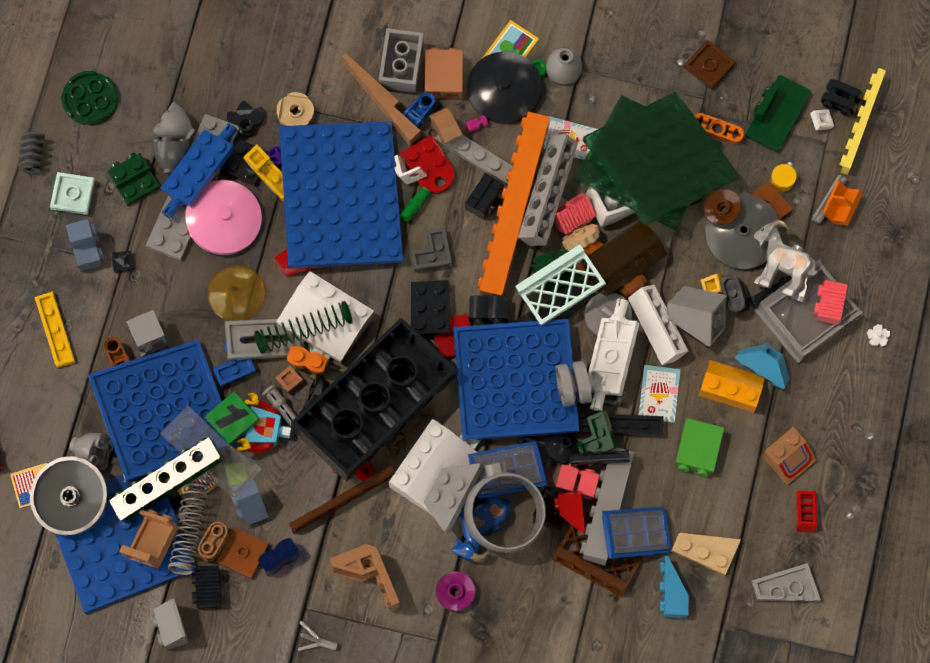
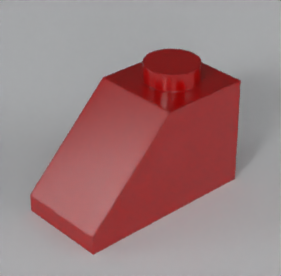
[554,491,585,532]

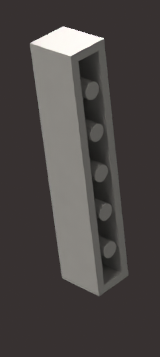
[580,448,634,566]

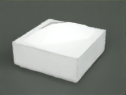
[810,109,834,130]

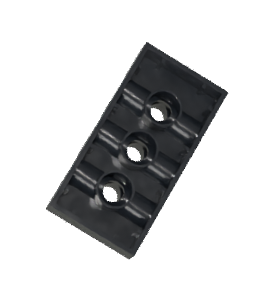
[291,318,457,482]

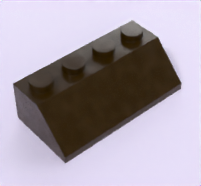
[582,219,667,296]

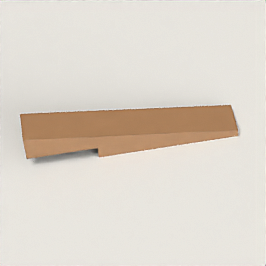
[342,53,421,147]

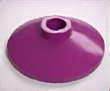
[436,572,475,611]

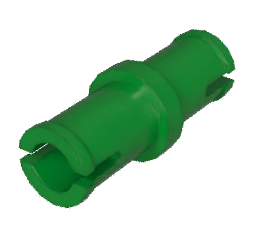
[399,187,431,223]

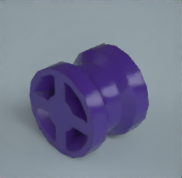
[268,146,282,168]

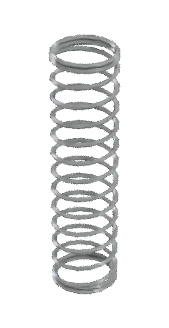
[168,476,210,575]

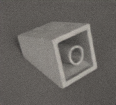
[667,286,727,346]

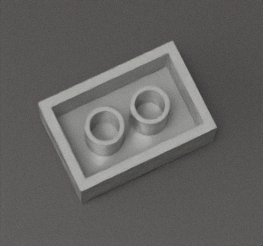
[379,28,424,93]

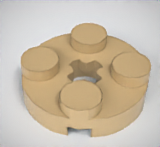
[277,92,314,126]

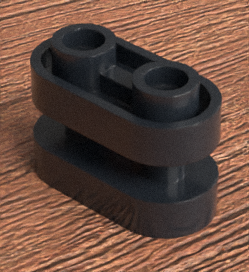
[820,79,863,116]
[720,275,750,314]

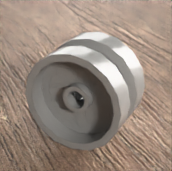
[555,360,592,407]

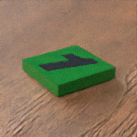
[205,391,260,446]

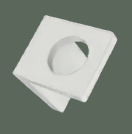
[394,155,427,184]

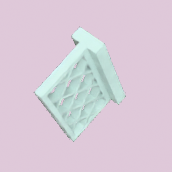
[516,244,606,326]

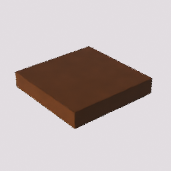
[683,40,736,90]

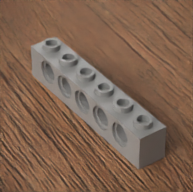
[518,134,578,246]

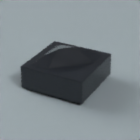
[112,251,133,273]

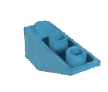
[659,556,689,619]

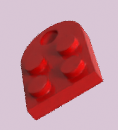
[400,135,454,194]

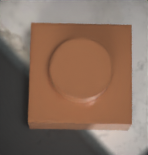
[275,366,303,393]

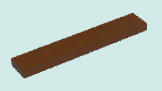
[289,466,395,534]

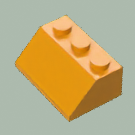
[699,360,765,413]

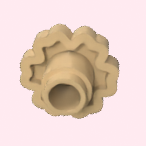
[562,224,600,251]

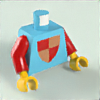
[237,393,291,454]

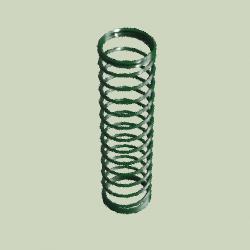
[254,301,353,354]

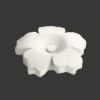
[866,324,890,347]

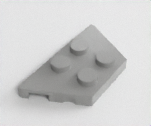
[424,464,484,534]

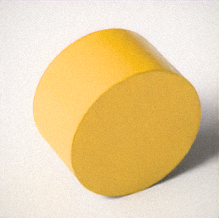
[770,164,796,192]

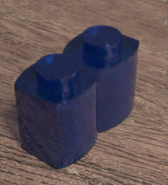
[258,538,299,576]

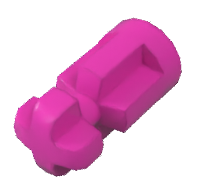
[465,115,488,132]

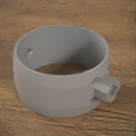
[464,462,546,553]

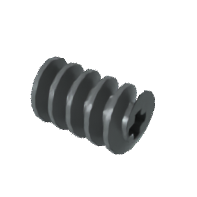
[18,132,45,174]

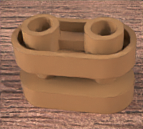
[198,522,229,563]

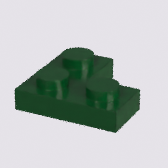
[577,411,618,453]

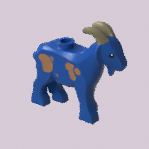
[452,476,511,563]

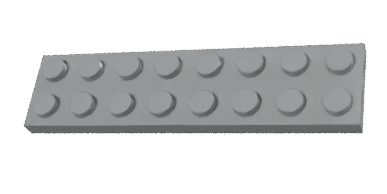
[145,114,239,261]

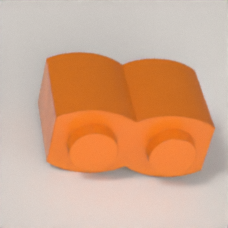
[287,346,329,375]

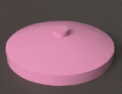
[185,180,262,255]

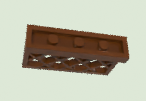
[552,522,644,598]

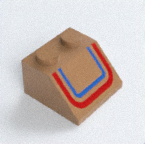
[762,427,817,485]

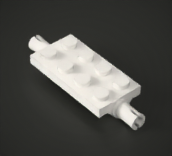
[588,299,639,411]

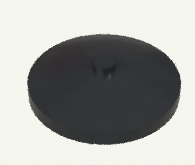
[467,51,542,124]

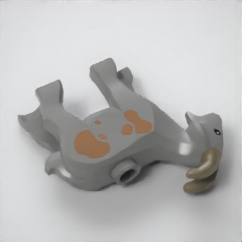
[754,220,818,303]

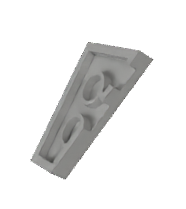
[751,563,821,602]

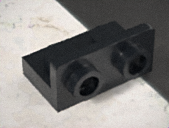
[532,486,565,532]

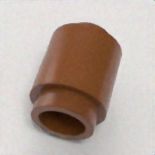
[618,273,647,298]

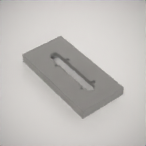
[225,319,304,360]

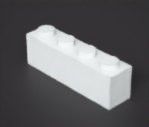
[628,285,689,365]

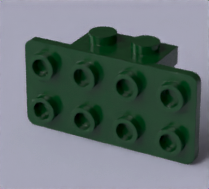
[746,75,811,152]

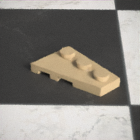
[671,533,741,576]

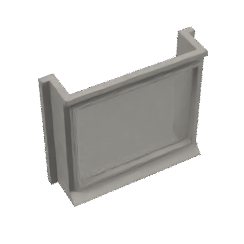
[754,259,863,364]

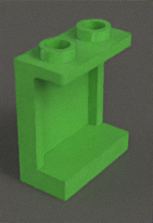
[674,418,724,477]

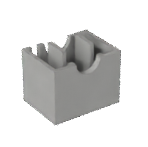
[126,310,168,357]

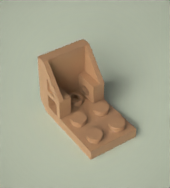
[330,544,400,612]

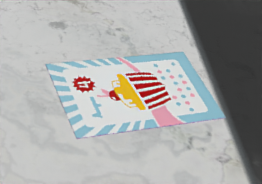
[543,116,600,162]
[639,365,681,423]

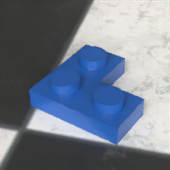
[213,338,256,387]

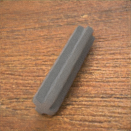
[812,175,847,224]

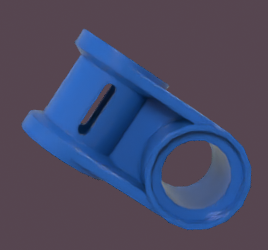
[403,92,435,129]

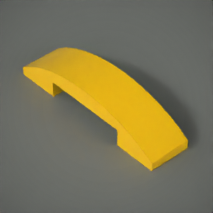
[243,144,284,202]

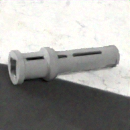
[262,384,300,438]

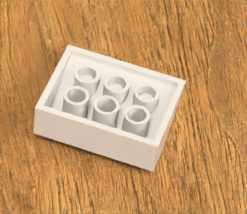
[276,271,374,363]
[389,419,477,516]

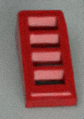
[796,490,817,532]

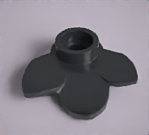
[227,101,264,136]

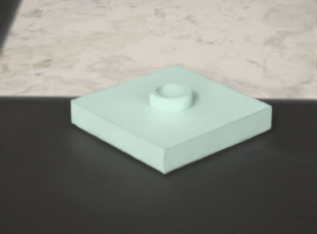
[50,172,95,215]

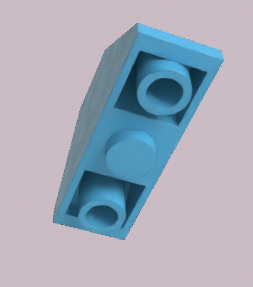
[735,344,790,389]

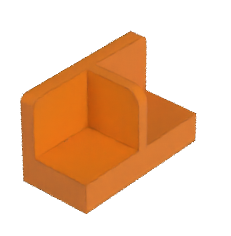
[823,181,863,226]

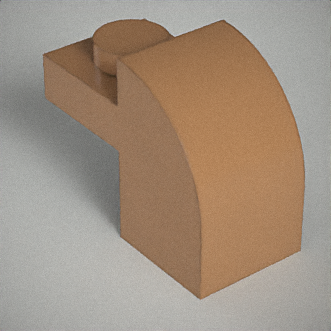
[429,108,462,143]

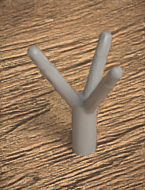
[298,621,337,651]

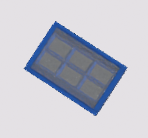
[468,441,547,500]
[602,506,671,559]

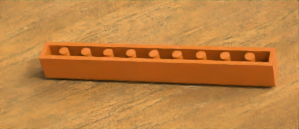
[477,112,550,296]

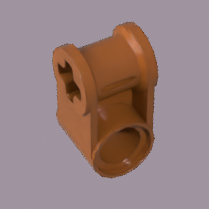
[104,336,130,367]

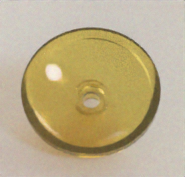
[207,265,265,321]

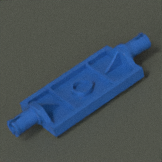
[160,123,237,219]

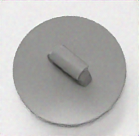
[584,293,632,336]

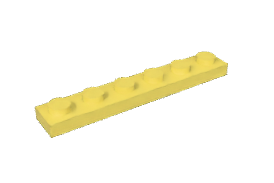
[839,68,886,175]

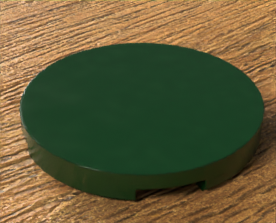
[61,71,118,125]

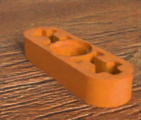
[691,113,744,145]

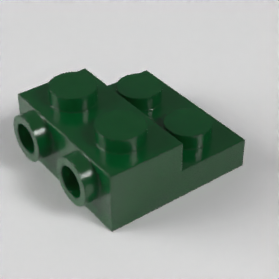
[107,153,160,206]
[531,247,584,296]

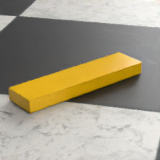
[35,291,75,369]

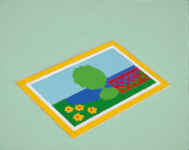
[482,20,539,58]

